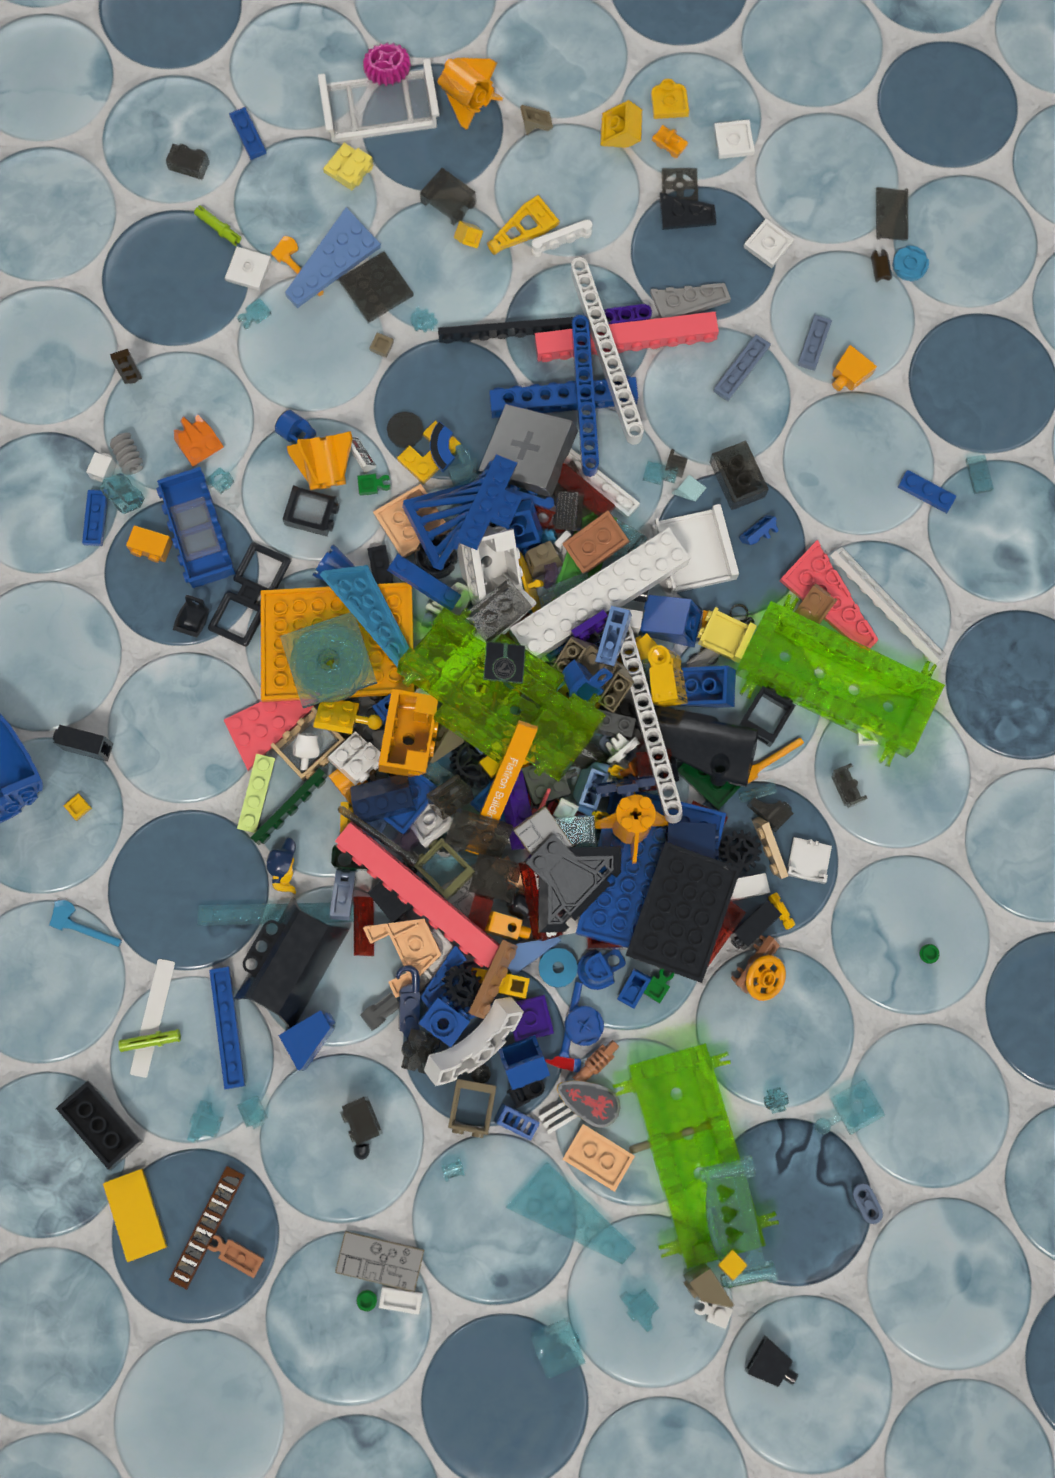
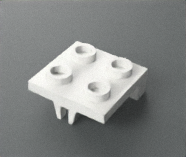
[787,837,832,884]

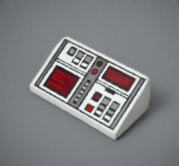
[350,436,377,473]

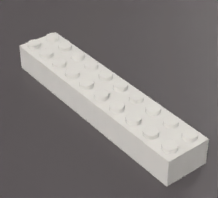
[509,528,690,665]

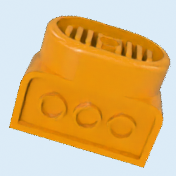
[378,689,439,777]

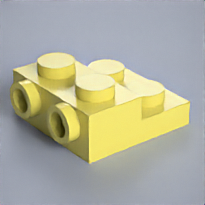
[323,143,373,191]

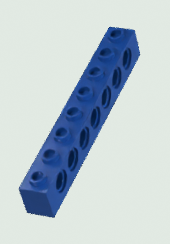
[489,376,638,418]

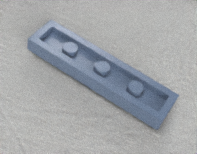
[713,334,771,401]

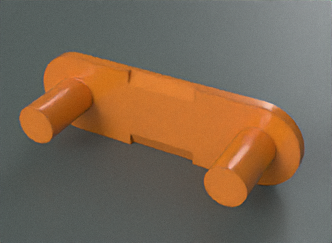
[620,757,641,777]

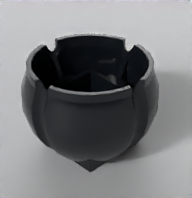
[414,536,457,579]

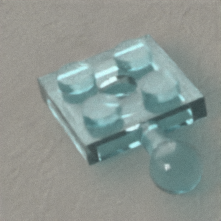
[815,1079,886,1135]

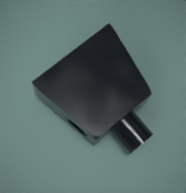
[745,1335,798,1387]

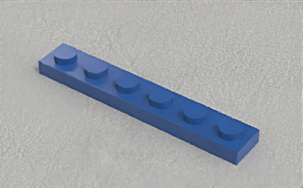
[209,967,246,1090]

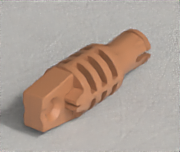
[572,1040,619,1082]

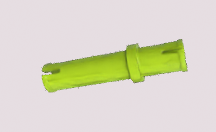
[194,205,241,246]
[118,1029,181,1052]

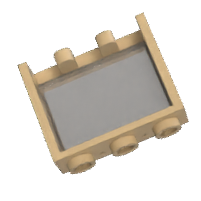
[270,706,345,781]

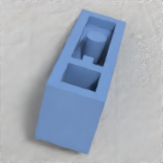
[595,606,632,667]
[508,937,561,975]

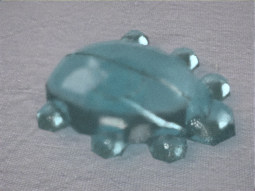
[410,307,438,332]

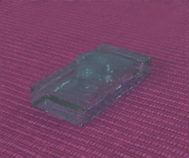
[966,455,994,494]

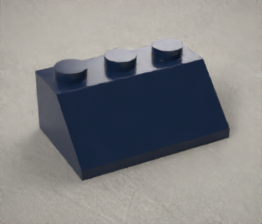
[350,775,416,825]

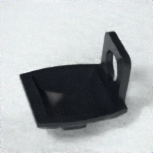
[173,595,209,638]

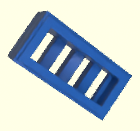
[493,1103,540,1141]

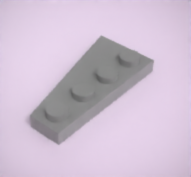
[650,283,731,318]

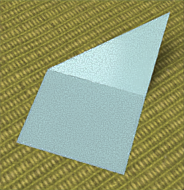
[671,475,706,501]

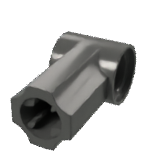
[360,992,399,1031]

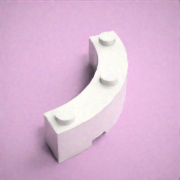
[424,997,524,1086]

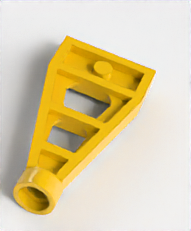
[487,195,560,255]

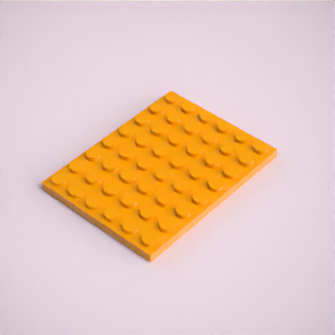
[261,583,415,702]

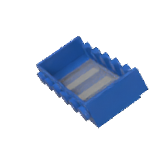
[156,467,235,588]

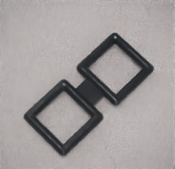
[208,542,291,647]

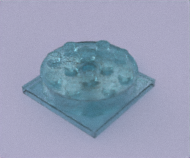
[280,612,377,709]

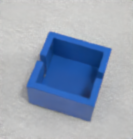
[498,1035,550,1090]

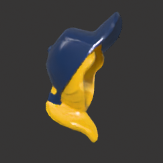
[266,838,296,894]

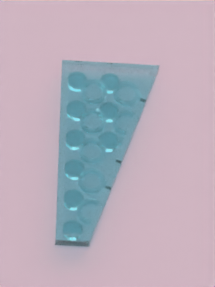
[506,1162,636,1264]

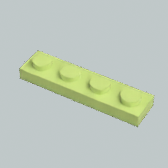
[237,754,275,833]

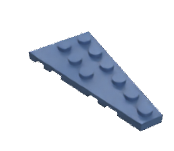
[285,207,381,308]

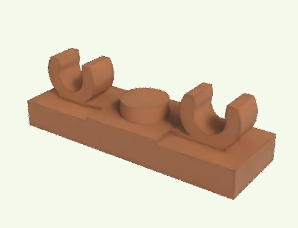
[731,936,780,994]

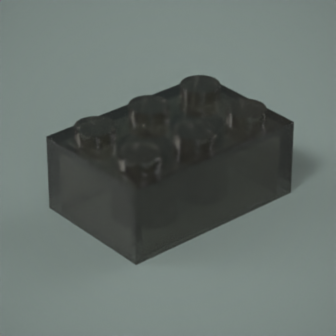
[709,441,769,510]

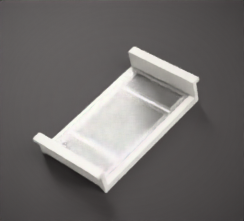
[318,59,439,143]

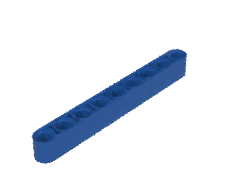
[572,315,599,477]

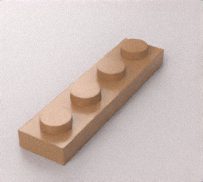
[469,940,518,1019]

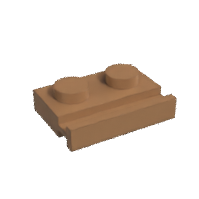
[793,584,837,630]

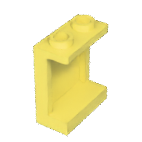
[697,607,757,663]

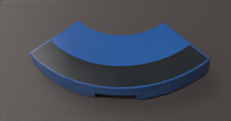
[430,422,455,472]

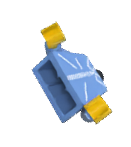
[573,762,625,822]

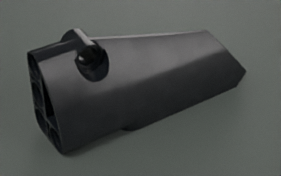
[629,703,758,787]

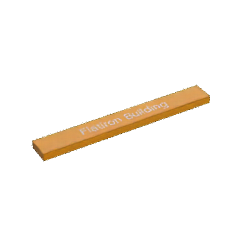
[465,720,538,856]

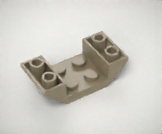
[552,637,634,713]

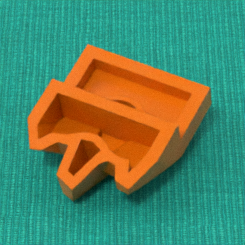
[174,414,224,467]

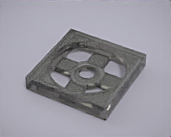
[661,168,698,201]

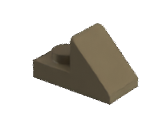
[520,105,553,135]

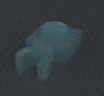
[237,298,271,329]

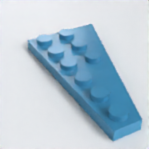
[320,565,417,669]

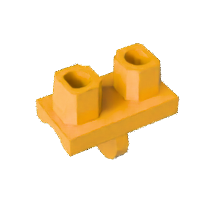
[652,125,688,159]

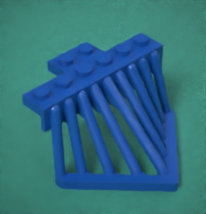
[402,454,522,570]

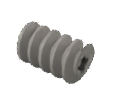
[110,432,143,475]

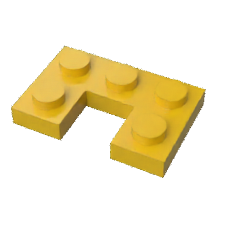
[397,420,462,485]

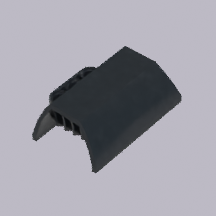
[234,897,350,1029]

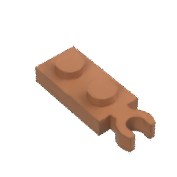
[208,1235,265,1278]

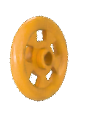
[746,955,786,1001]

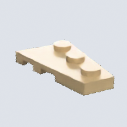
[752,817,788,879]

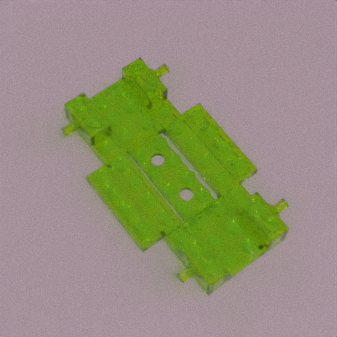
[397,607,606,782]

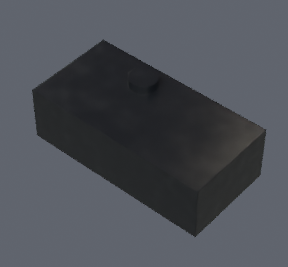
[55,1080,143,1171]

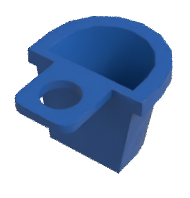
[562,659,613,705]
[577,949,626,990]

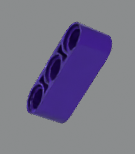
[604,304,652,324]

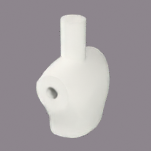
[293,733,319,770]

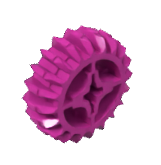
[363,42,411,87]

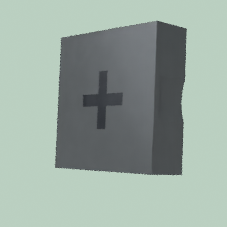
[478,404,578,497]

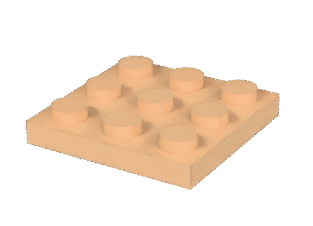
[373,484,450,558]

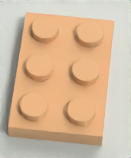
[562,1124,635,1192]

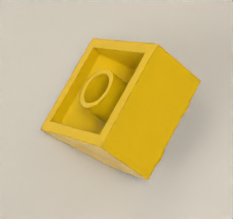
[600,100,642,148]

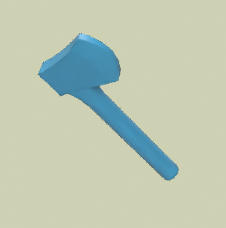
[49,900,122,947]

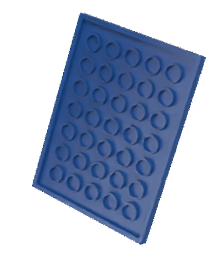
[576,790,727,948]

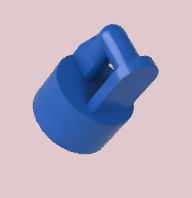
[275,410,316,442]

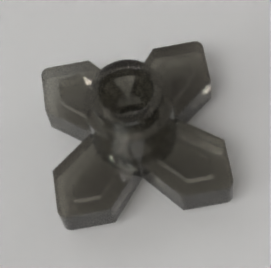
[401,1028,441,1074]

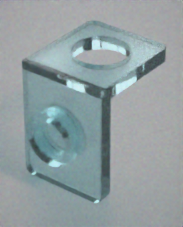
[207,468,234,494]

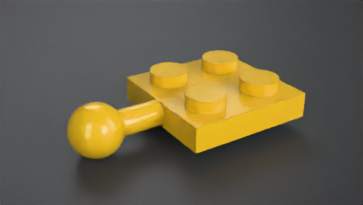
[313,698,382,734]

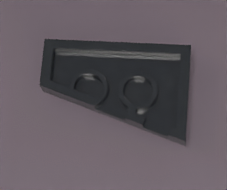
[659,192,717,230]

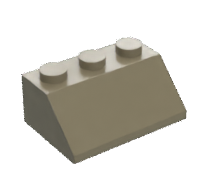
[683,1262,734,1308]

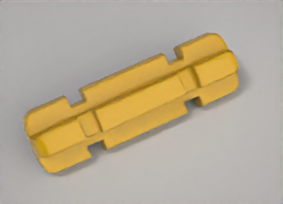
[768,892,795,930]

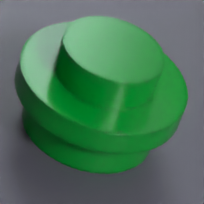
[919,944,940,964]
[356,1290,377,1312]

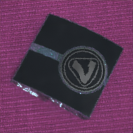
[483,641,525,684]

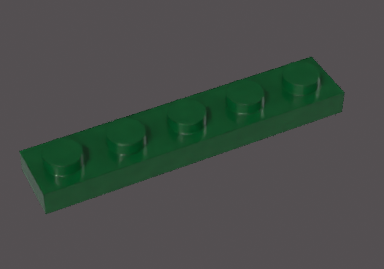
[250,768,327,845]

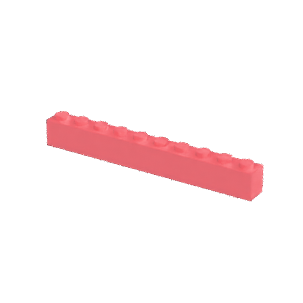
[535,312,719,362]
[335,821,500,968]

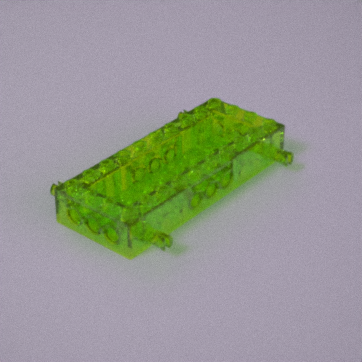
[736,594,945,767]
[612,1043,779,1269]

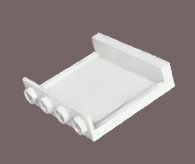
[652,504,739,594]

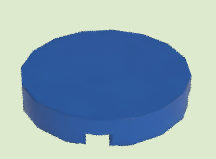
[564,1006,604,1046]

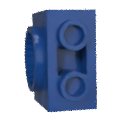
[419,996,470,1048]

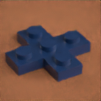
[594,775,656,797]

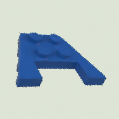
[420,945,497,1028]

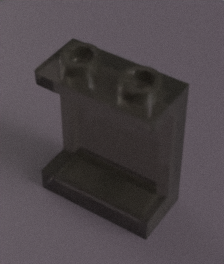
[420,168,476,226]

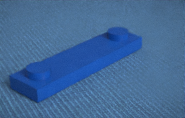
[387,554,461,611]

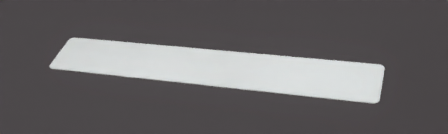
[130,959,175,1078]

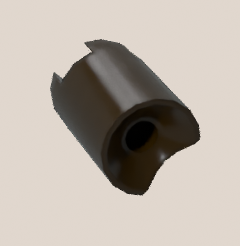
[871,249,892,282]

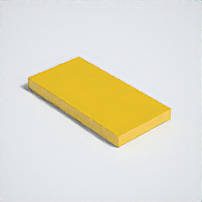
[103,1168,168,1263]

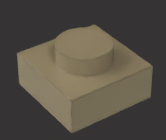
[370,333,394,358]

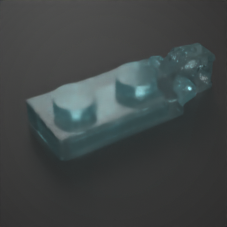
[540,572,589,604]

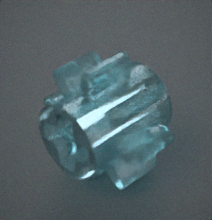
[764,1087,789,1114]

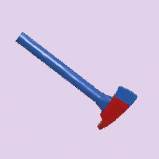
[545,982,583,1073]

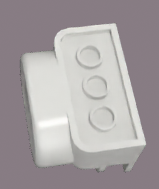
[457,526,523,613]

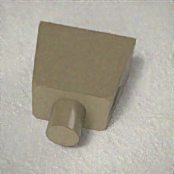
[524,541,563,579]

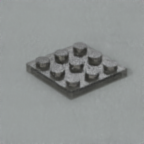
[338,251,414,323]

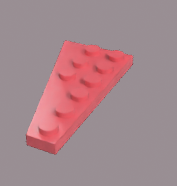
[780,539,879,655]
[224,699,321,771]

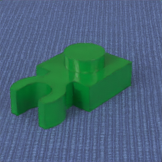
[357,474,391,496]
[643,969,674,1004]

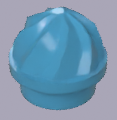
[541,528,558,546]

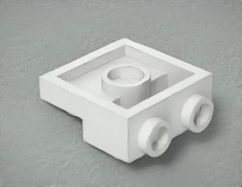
[328,731,380,786]

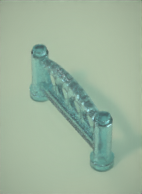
[699,1155,777,1289]

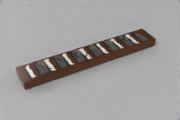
[169,1166,245,1290]

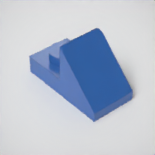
[617,968,652,1009]

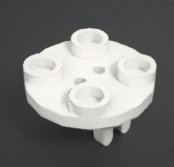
[605,733,640,766]

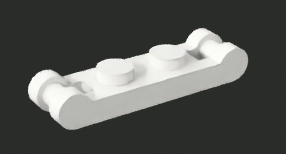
[532,220,592,257]

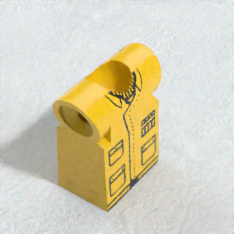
[648,645,688,707]

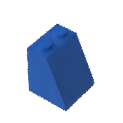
[641,595,703,647]
[278,1010,335,1071]

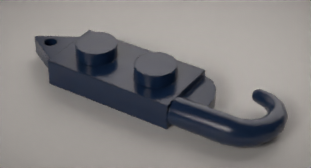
[396,965,420,1042]

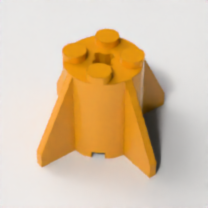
[438,58,503,130]
[287,431,353,490]
[592,792,668,864]

